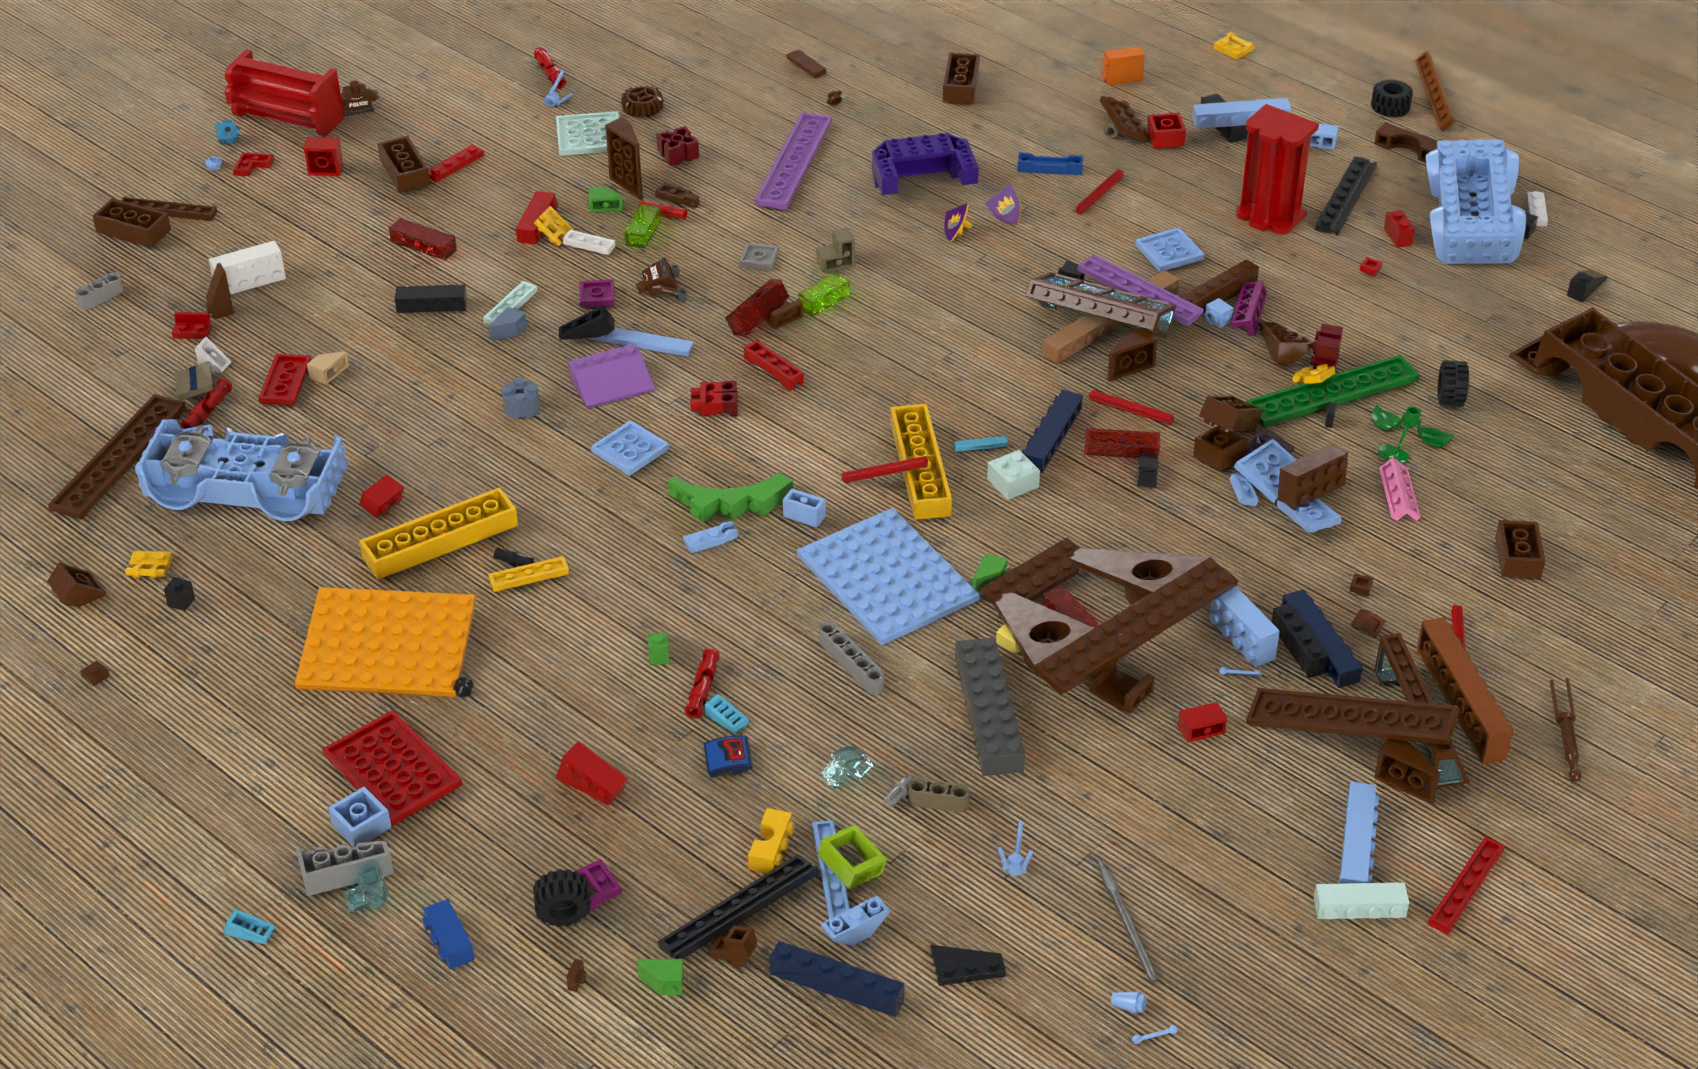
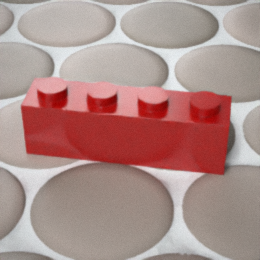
[516,191,558,244]

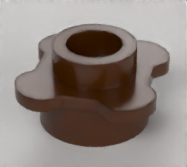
[827,90,842,105]

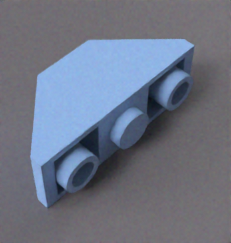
[821,895,890,946]

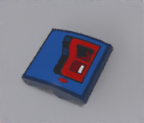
[703,735,753,778]

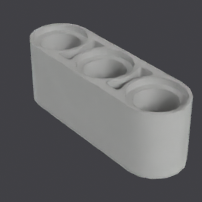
[75,272,124,310]

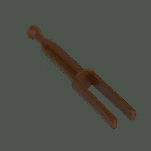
[1550,678,1582,781]

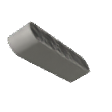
[819,621,884,694]

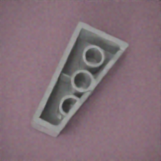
[296,841,394,896]

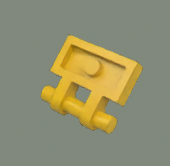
[534,206,574,247]
[1292,364,1335,384]
[125,551,173,578]

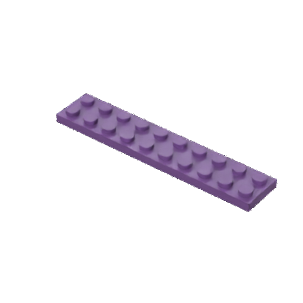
[755,112,832,210]

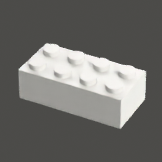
[208,241,286,295]

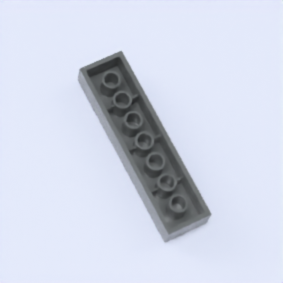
[955,637,1025,776]

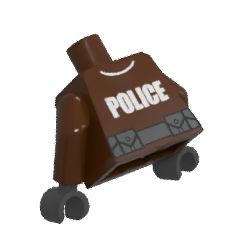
[341,81,380,116]
[636,257,687,302]

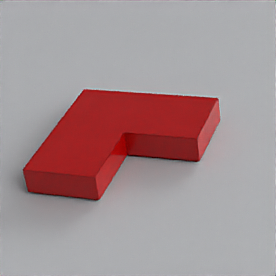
[233,152,274,176]

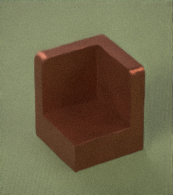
[1351,609,1386,638]

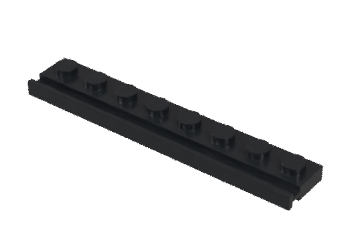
[1315,156,1377,236]
[657,854,819,959]

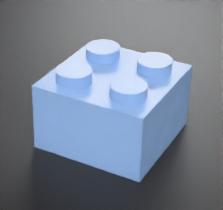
[328,787,391,847]

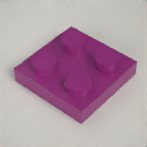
[580,279,615,308]

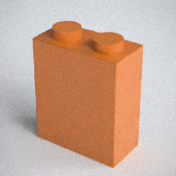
[1101,46,1145,86]

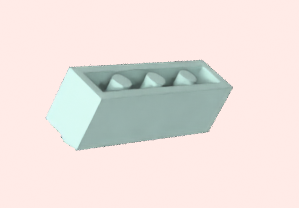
[1314,883,1409,919]

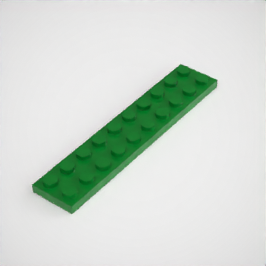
[1246,355,1420,427]

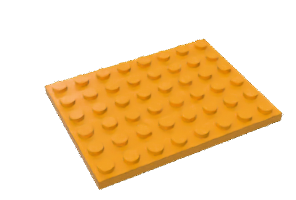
[295,587,476,697]

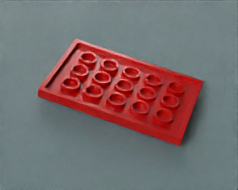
[322,710,463,826]

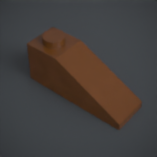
[205,263,234,319]

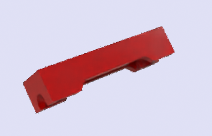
[744,340,804,391]

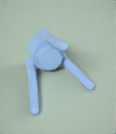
[544,70,573,107]
[998,821,1033,876]

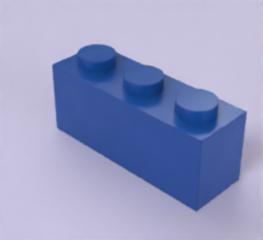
[421,899,475,969]

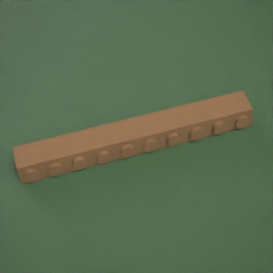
[1042,270,1179,364]

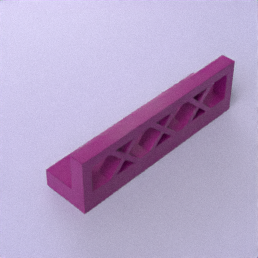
[1230,280,1267,336]

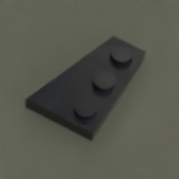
[930,945,1006,986]

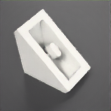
[195,337,232,373]

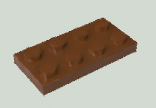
[1099,96,1150,142]

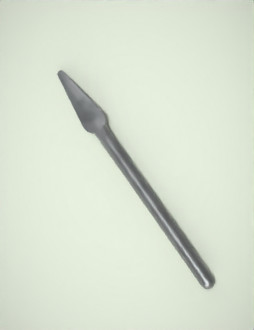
[1097,859,1158,983]

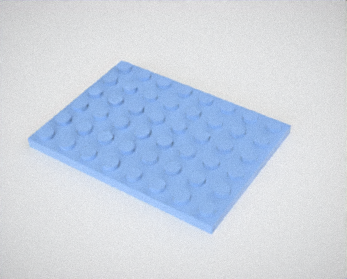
[797,508,980,646]

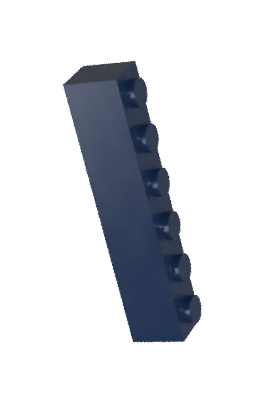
[1021,389,1083,473]
[1281,589,1363,688]
[769,941,905,1017]

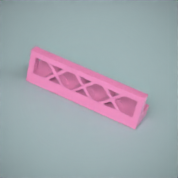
[1379,457,1421,521]

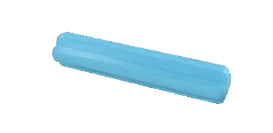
[954,436,1008,452]

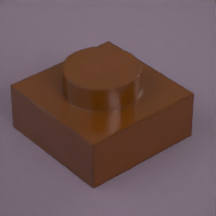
[1349,573,1374,596]
[80,661,110,686]
[566,959,587,992]

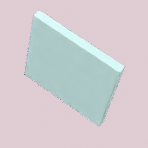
[556,111,619,156]

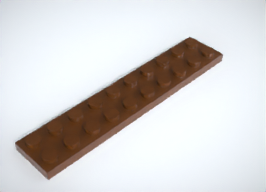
[48,394,186,519]
[1246,688,1459,745]

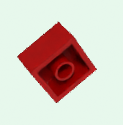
[1147,112,1186,149]
[303,137,344,176]

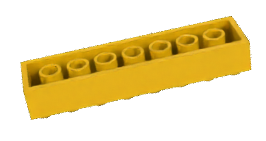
[890,404,952,520]
[359,487,518,580]

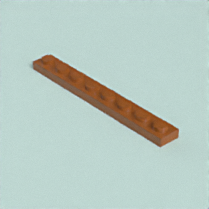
[1415,51,1456,131]

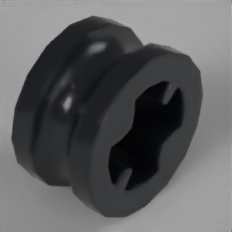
[453,677,474,697]

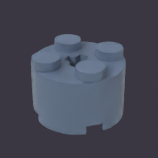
[501,377,540,419]

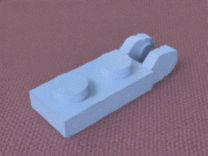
[683,521,739,553]

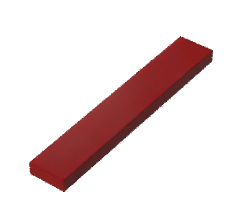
[1428,837,1505,935]

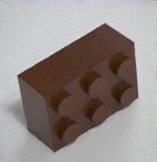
[1495,520,1545,578]

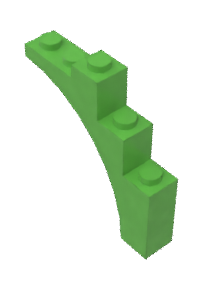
[668,472,793,523]

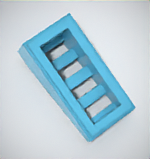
[705,694,749,734]
[224,909,276,945]

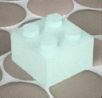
[987,450,1040,500]

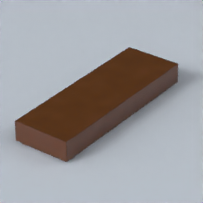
[787,49,826,78]

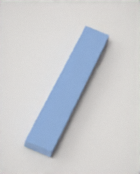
[589,328,694,357]
[812,820,850,919]

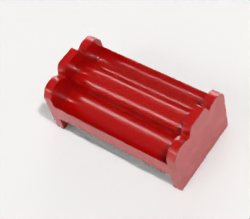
[225,49,344,136]
[1236,104,1319,235]

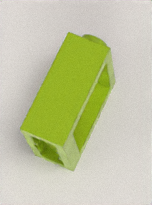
[817,825,887,890]

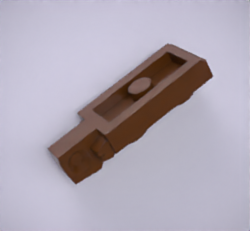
[655,183,700,208]

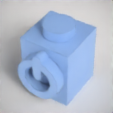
[1205,298,1234,328]

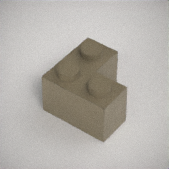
[816,227,855,273]

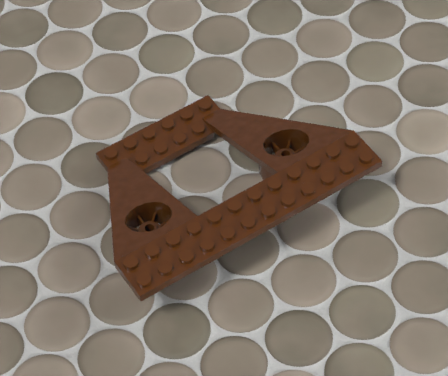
[980,538,1238,695]

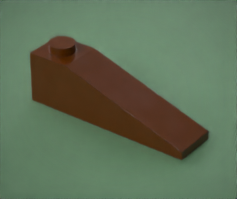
[1258,322,1313,366]

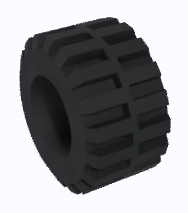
[1371,79,1413,117]
[1437,360,1469,407]
[533,869,591,926]

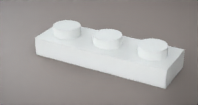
[1526,191,1548,226]
[563,230,616,255]

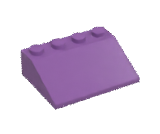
[568,344,655,409]

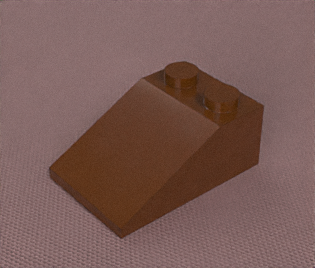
[1107,328,1158,381]
[1509,336,1570,375]
[1374,739,1440,805]

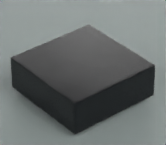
[1325,402,1337,428]

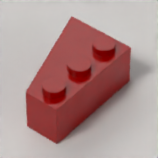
[556,741,628,805]

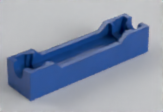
[1017,152,1083,175]

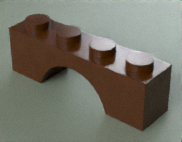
[1374,122,1437,163]

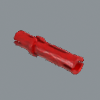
[638,200,688,220]

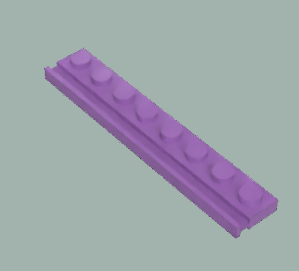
[1078,254,1204,326]

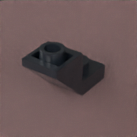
[1137,451,1158,488]

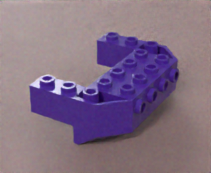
[872,133,979,195]

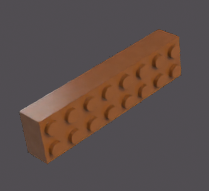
[1416,617,1513,764]

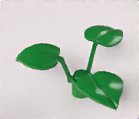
[1372,405,1454,464]

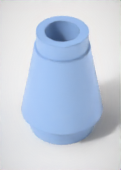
[1111,991,1146,1014]

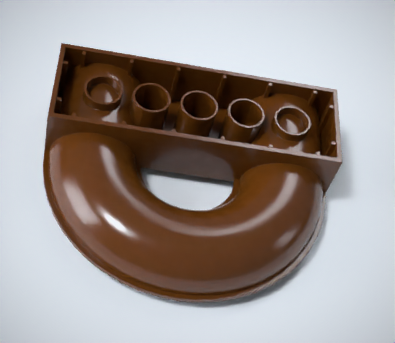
[1533,307,1698,490]

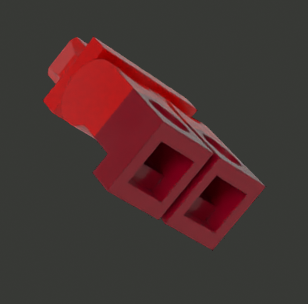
[690,380,738,417]

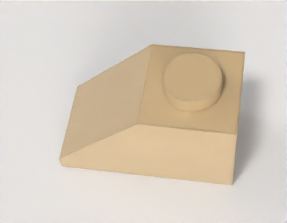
[307,351,349,385]

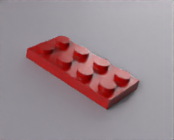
[258,354,312,406]

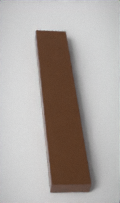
[121,197,218,221]

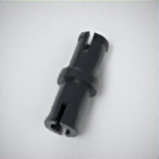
[493,547,534,566]

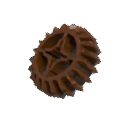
[621,85,664,118]

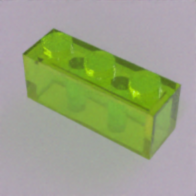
[623,204,661,249]
[798,272,850,316]

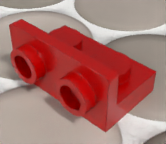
[172,312,212,339]

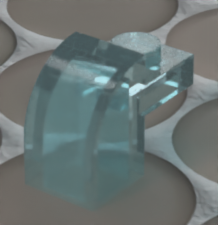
[821,746,873,789]
[343,864,388,913]

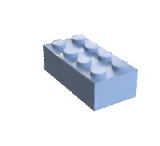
[1209,586,1280,668]

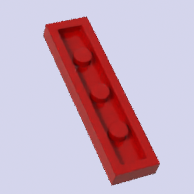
[428,144,484,183]

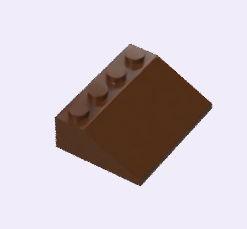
[605,117,643,200]

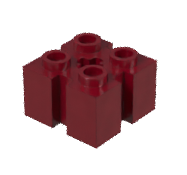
[656,126,699,166]
[1310,324,1343,370]

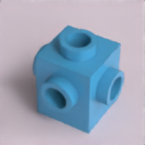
[215,120,241,144]

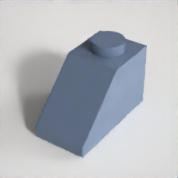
[489,307,527,340]

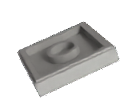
[739,243,779,271]

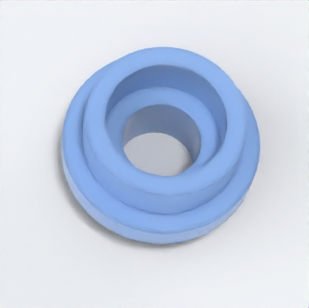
[205,156,222,171]

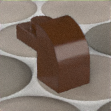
[709,926,757,968]

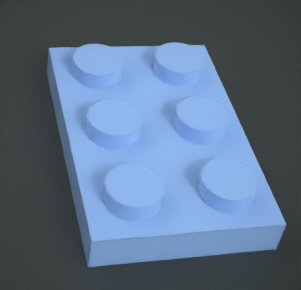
[1277,498,1341,533]

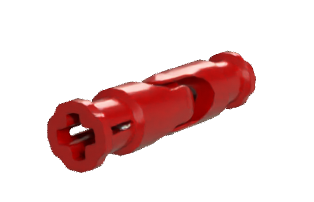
[533,47,566,89]
[180,378,232,429]
[685,648,720,719]

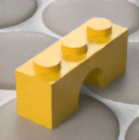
[748,808,795,873]

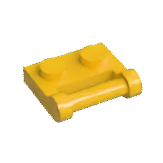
[1214,32,1255,60]

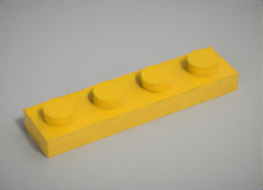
[488,556,569,592]

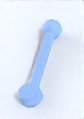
[1219,667,1262,677]
[1132,1025,1178,1044]

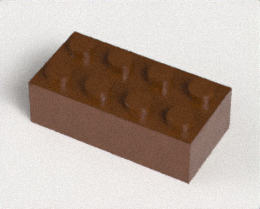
[943,52,980,104]
[377,136,430,193]
[93,198,171,247]
[1199,396,1264,433]
[1277,444,1348,510]

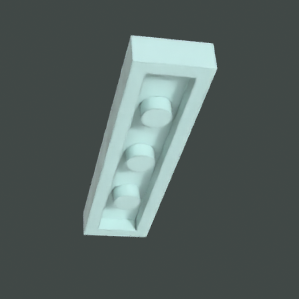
[483,281,538,325]

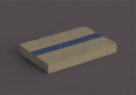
[175,361,214,401]

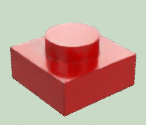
[1359,257,1382,276]

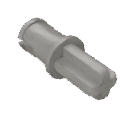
[884,773,916,807]

